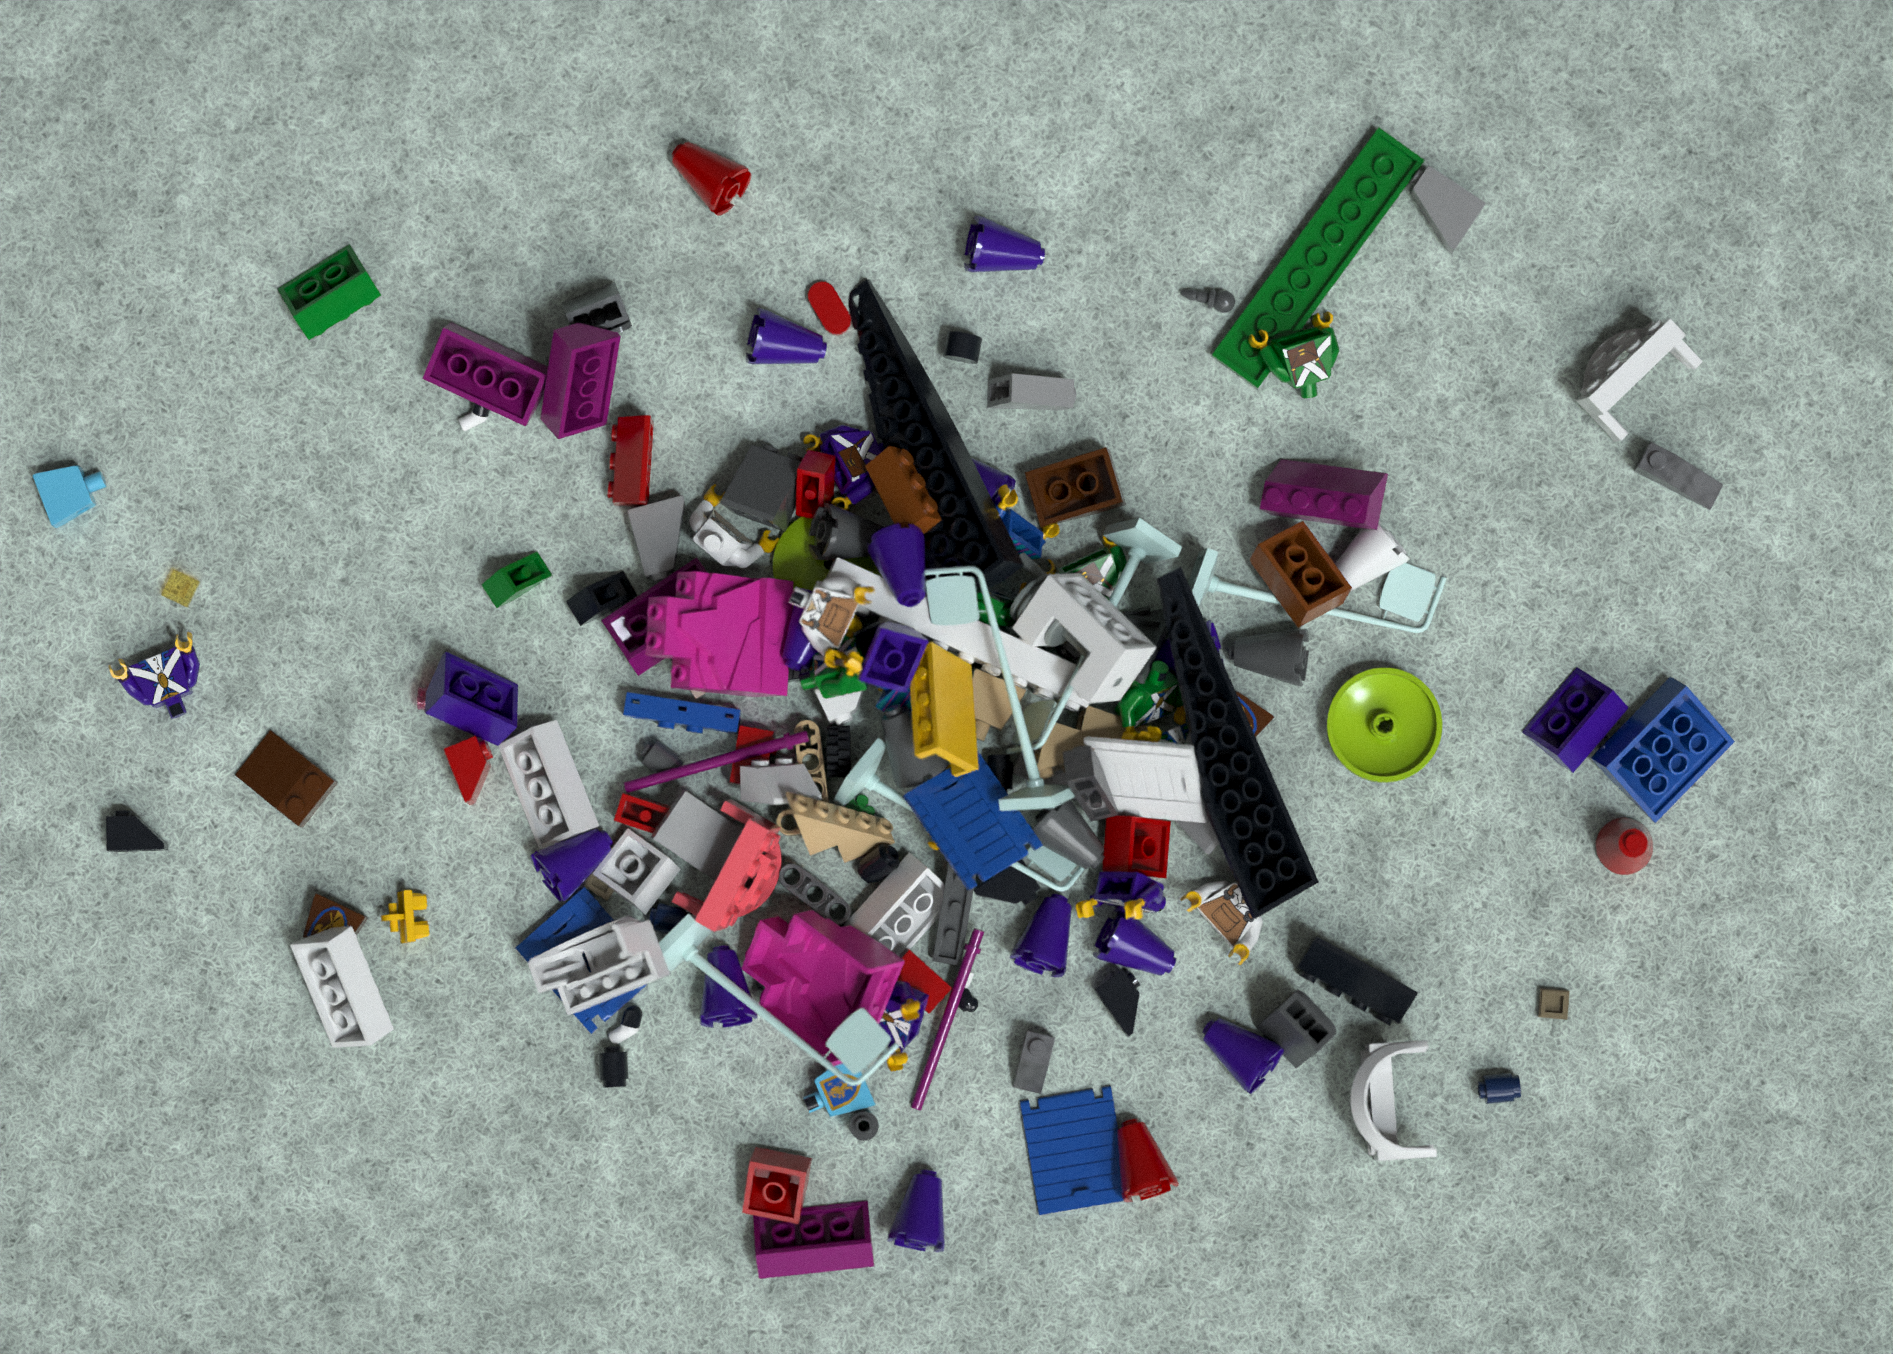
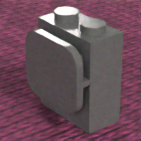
[562,282,632,333]
[1256,990,1337,1068]

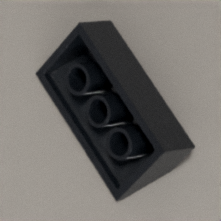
[1296,936,1418,1026]

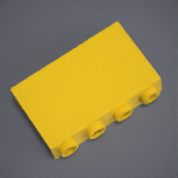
[910,642,979,777]

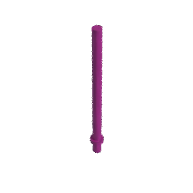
[624,730,809,793]
[910,928,985,1111]

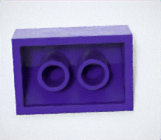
[425,652,518,746]
[1522,667,1628,773]

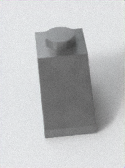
[1013,1031,1055,1094]

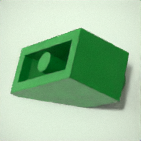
[481,552,552,608]

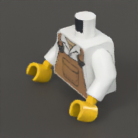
[689,484,779,568]
[789,576,875,668]
[1180,880,1263,965]

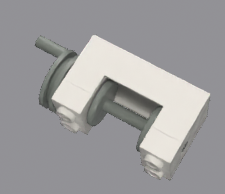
[1010,553,1157,703]

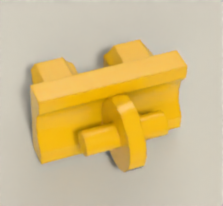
[381,890,429,944]

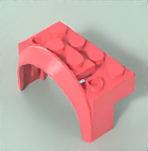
[671,799,782,932]

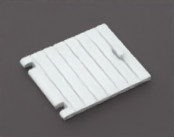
[1083,737,1208,823]

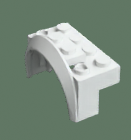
[1576,318,1703,442]
[528,916,670,1015]
[1351,1040,1437,1161]

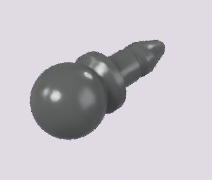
[1180,289,1235,313]

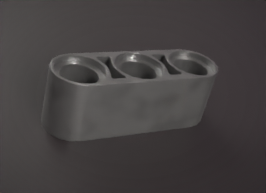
[779,864,851,925]

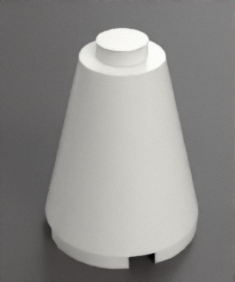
[1335,520,1410,591]

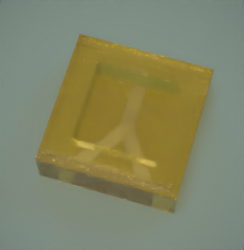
[161,569,200,608]

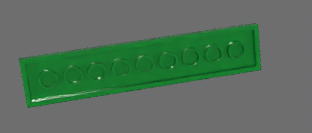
[1211,127,1425,389]

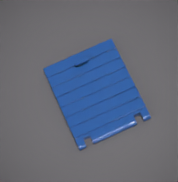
[903,751,1043,890]
[515,887,647,1034]
[1020,1085,1123,1215]

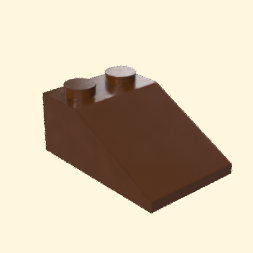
[1025,447,1126,528]
[235,730,338,828]

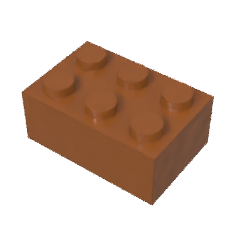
[1249,521,1352,628]

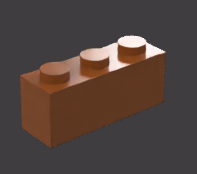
[865,446,942,534]

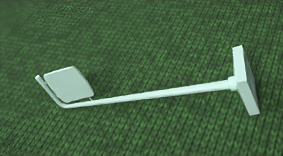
[1006,518,1182,754]
[1188,548,1447,633]
[925,566,1075,811]
[833,738,1084,891]
[659,913,899,1086]

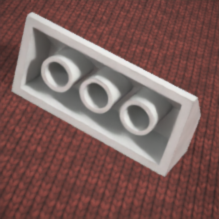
[498,720,599,850]
[842,852,945,958]
[290,926,394,1048]

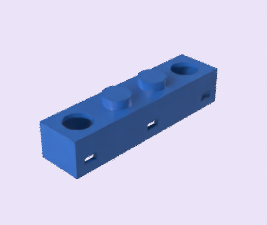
[623,692,742,734]

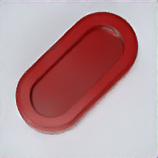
[808,282,851,336]

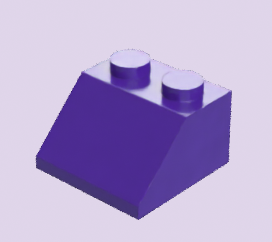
[857,621,929,693]

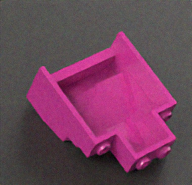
[646,571,794,697]
[741,910,905,1066]

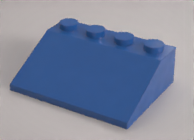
[1591,677,1735,823]

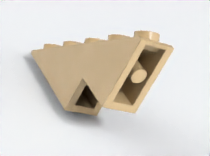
[1028,706,1148,780]
[785,792,895,863]

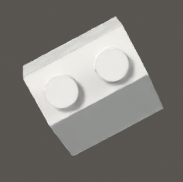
[814,688,864,726]
[740,758,822,805]
[592,828,681,915]

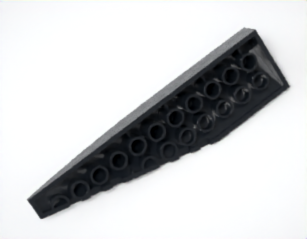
[848,279,1024,594]
[1156,567,1319,919]

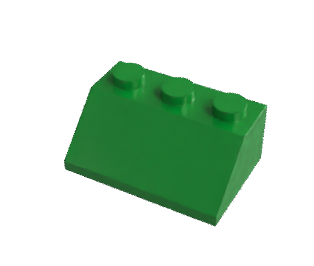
[277,244,382,340]

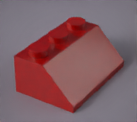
[608,415,654,507]

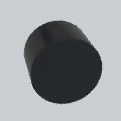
[943,331,982,364]

